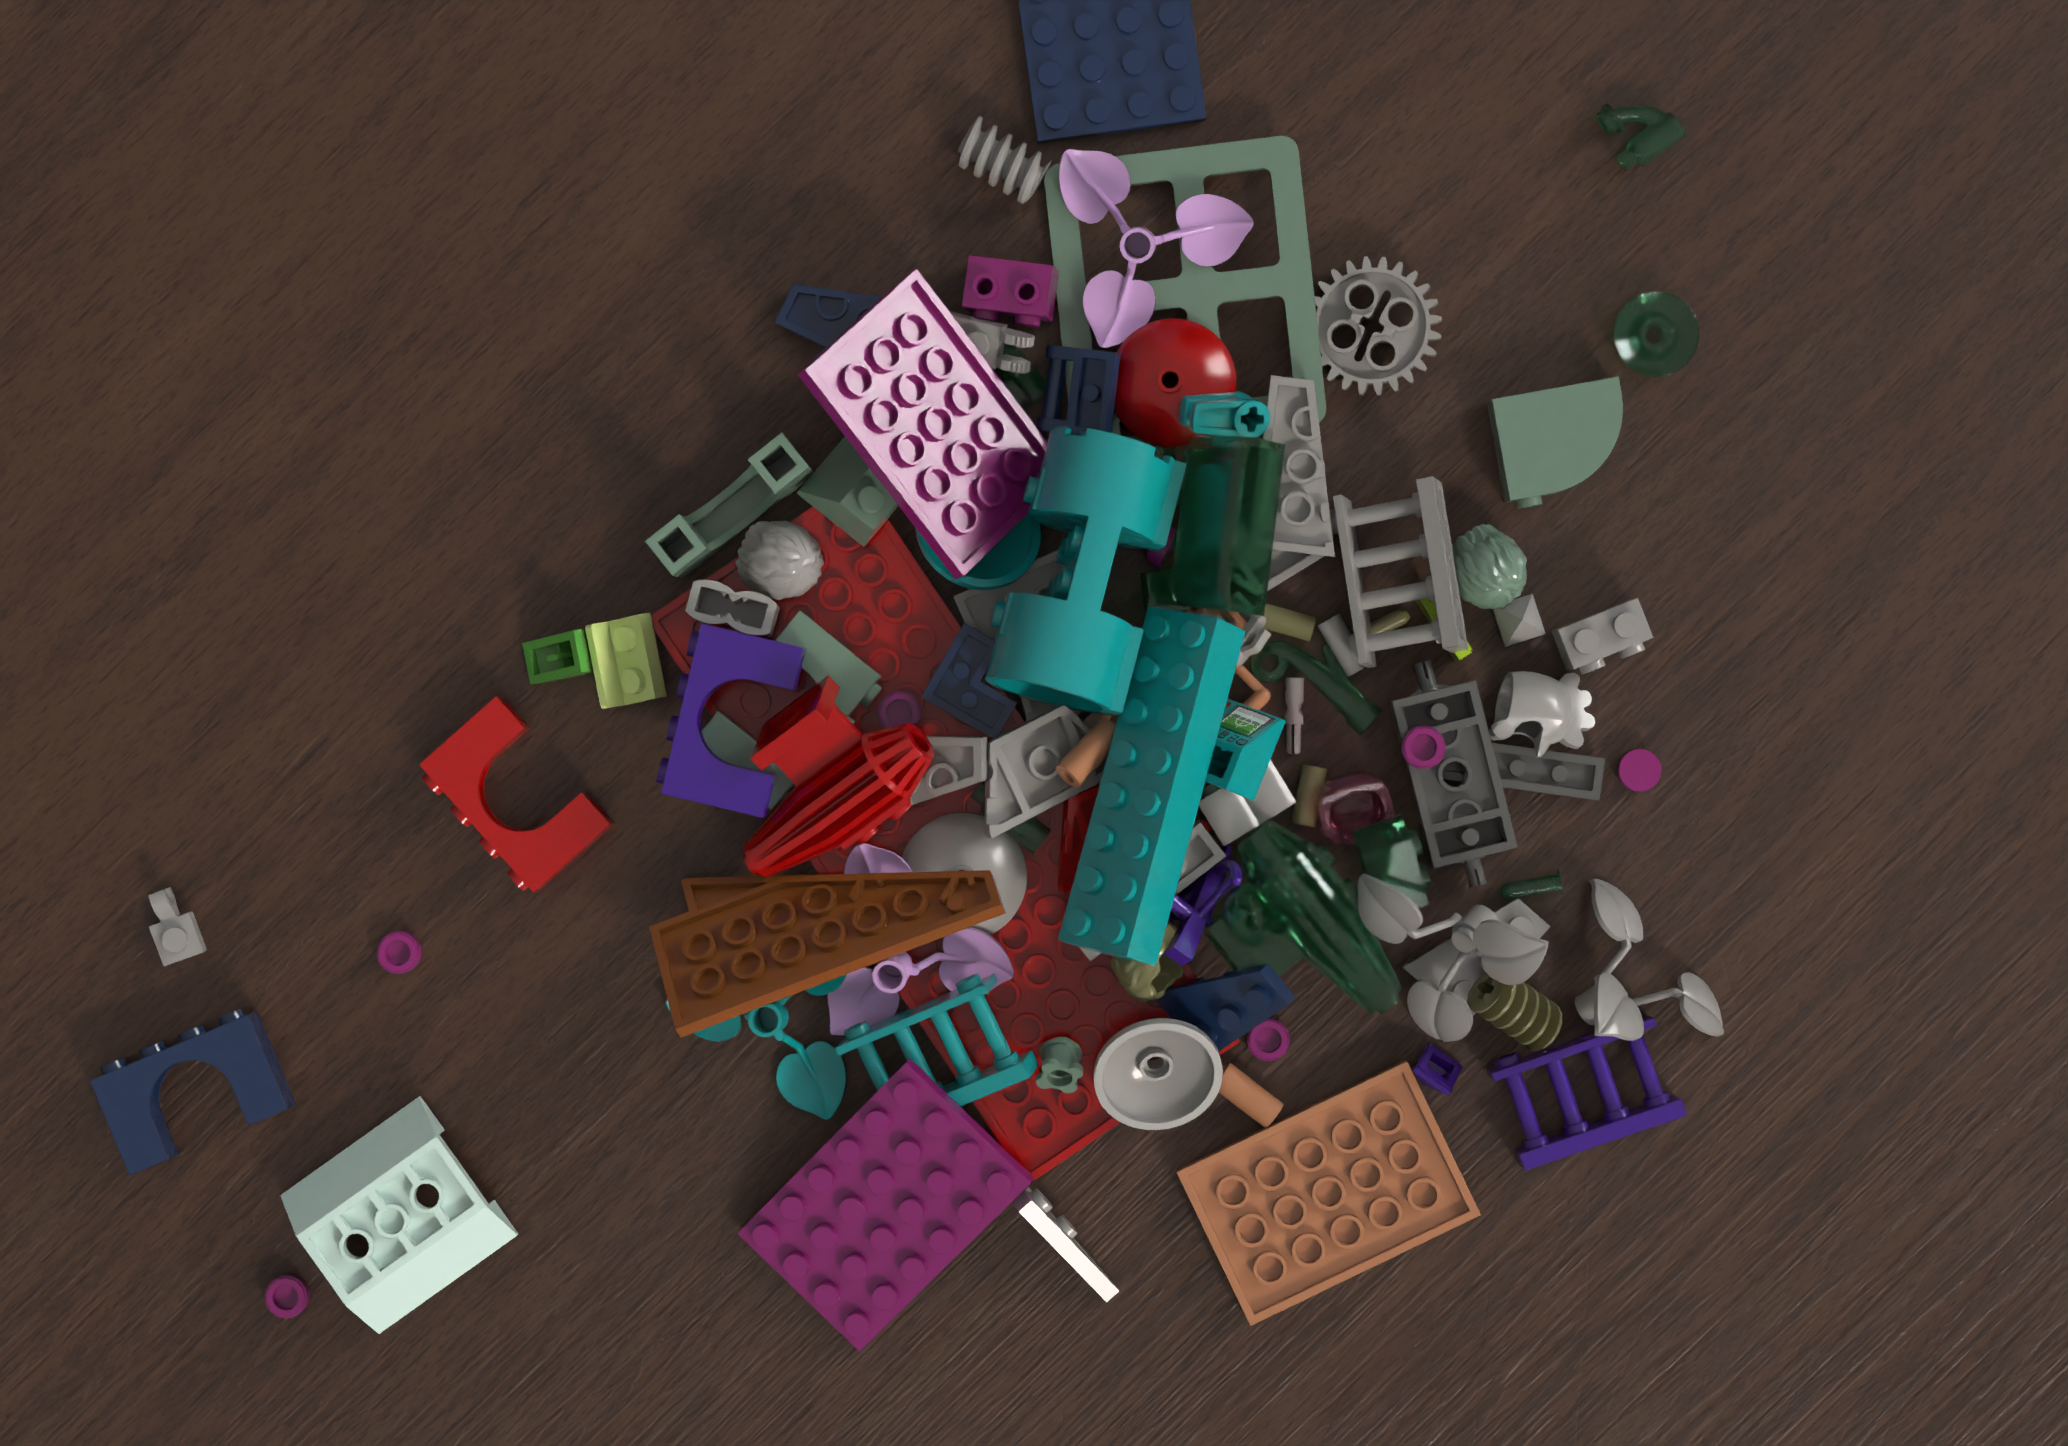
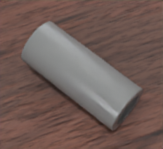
[1317,613,1365,677]

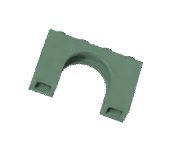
[645,433,814,580]
[702,611,882,810]

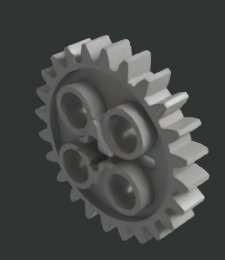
[1315,256,1442,396]

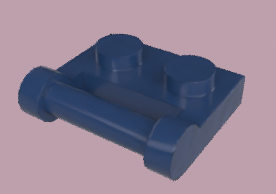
[1037,345,1121,435]

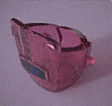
[1318,771,1396,845]

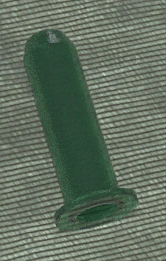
[1501,869,1563,899]

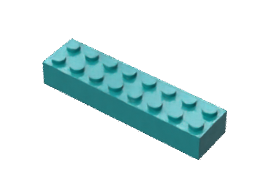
[1058,606,1246,966]

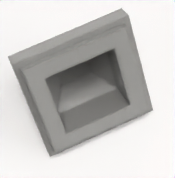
[1492,594,1546,647]

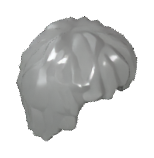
[736,521,824,600]

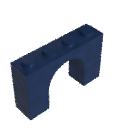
[90,1008,297,1176]

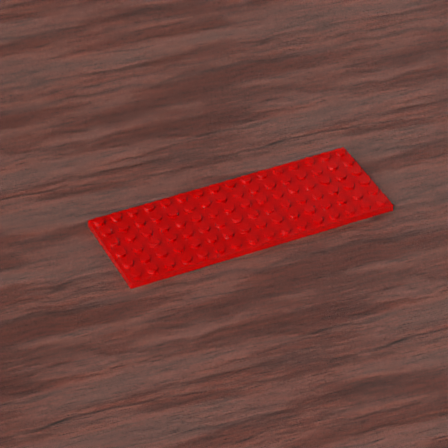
[651,507,1240,1182]

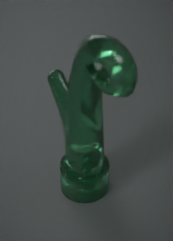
[1249,641,1382,735]

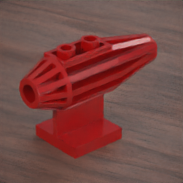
[743,675,934,878]

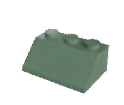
[797,437,898,547]

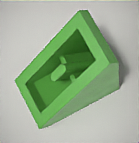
[522,629,594,685]

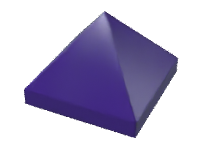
[1413,1042,1463,1096]

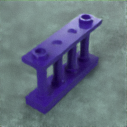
[1487,1015,1687,1171]

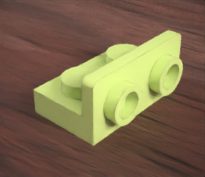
[585,613,667,709]

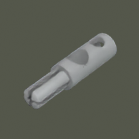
[1284,677,1304,754]

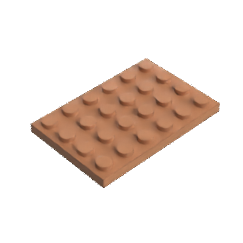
[1176,1060,1481,1326]

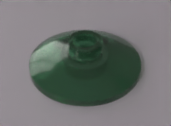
[1613,291,1699,377]

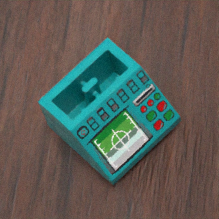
[1205,699,1286,801]

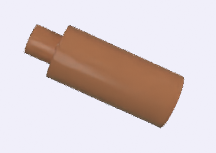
[1056,715,1119,788]
[1219,1062,1284,1128]

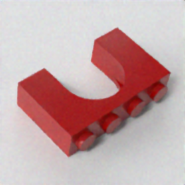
[419,696,615,893]

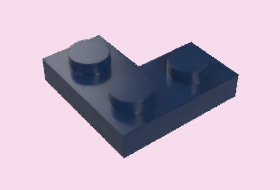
[921,623,1017,739]

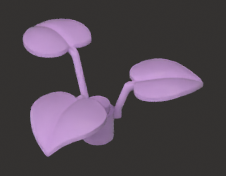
[1059,149,1254,348]
[827,843,1014,1035]

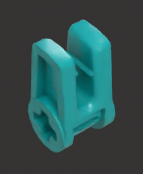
[1179,391,1270,439]

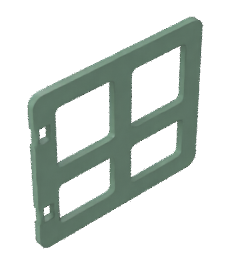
[1044,136,1327,445]

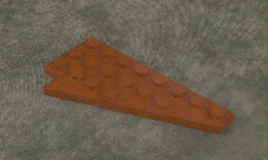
[649,870,1006,1038]

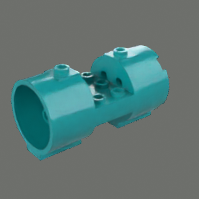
[985,426,1187,717]

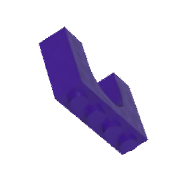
[656,623,806,818]

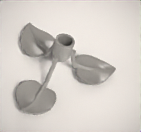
[1358,873,1549,1042]
[1575,879,1724,1041]

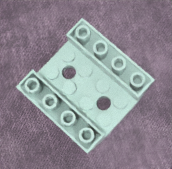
[280,1096,518,1334]

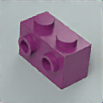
[962,255,1059,327]

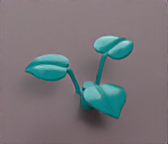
[666,974,847,1120]

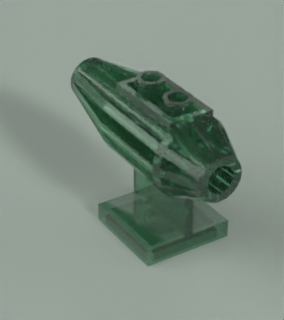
[1203,819,1402,1014]

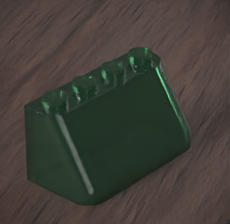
[1168,435,1285,616]

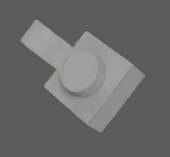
[148,887,207,966]

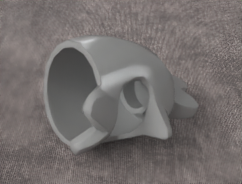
[1488,671,1595,757]

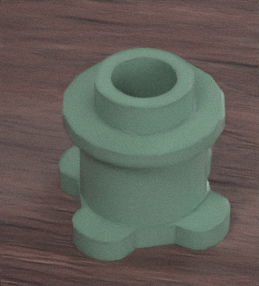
[1036,1037,1083,1093]

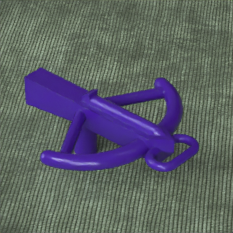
[1164,844,1242,966]

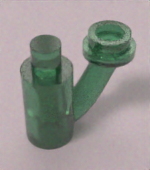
[1596,103,1686,171]

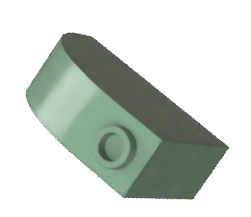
[1487,376,1623,509]

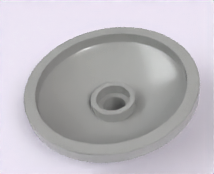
[902,813,1027,938]
[1093,1018,1223,1130]

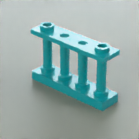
[835,973,1039,1106]

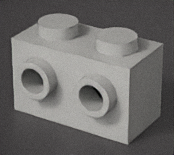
[1551,598,1654,675]

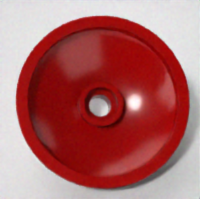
[1114,318,1237,447]

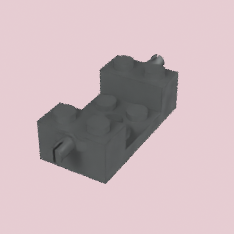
[1387,660,1518,888]

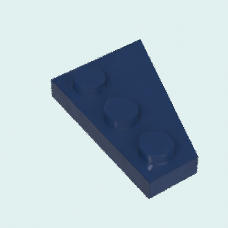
[774,284,882,348]
[1156,963,1295,1052]

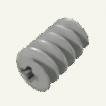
[956,116,1051,204]

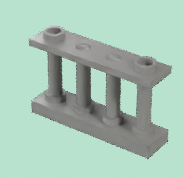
[1330,476,1468,668]

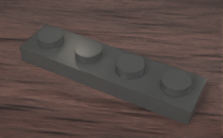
[1442,743,1605,801]

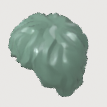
[1452,524,1527,609]

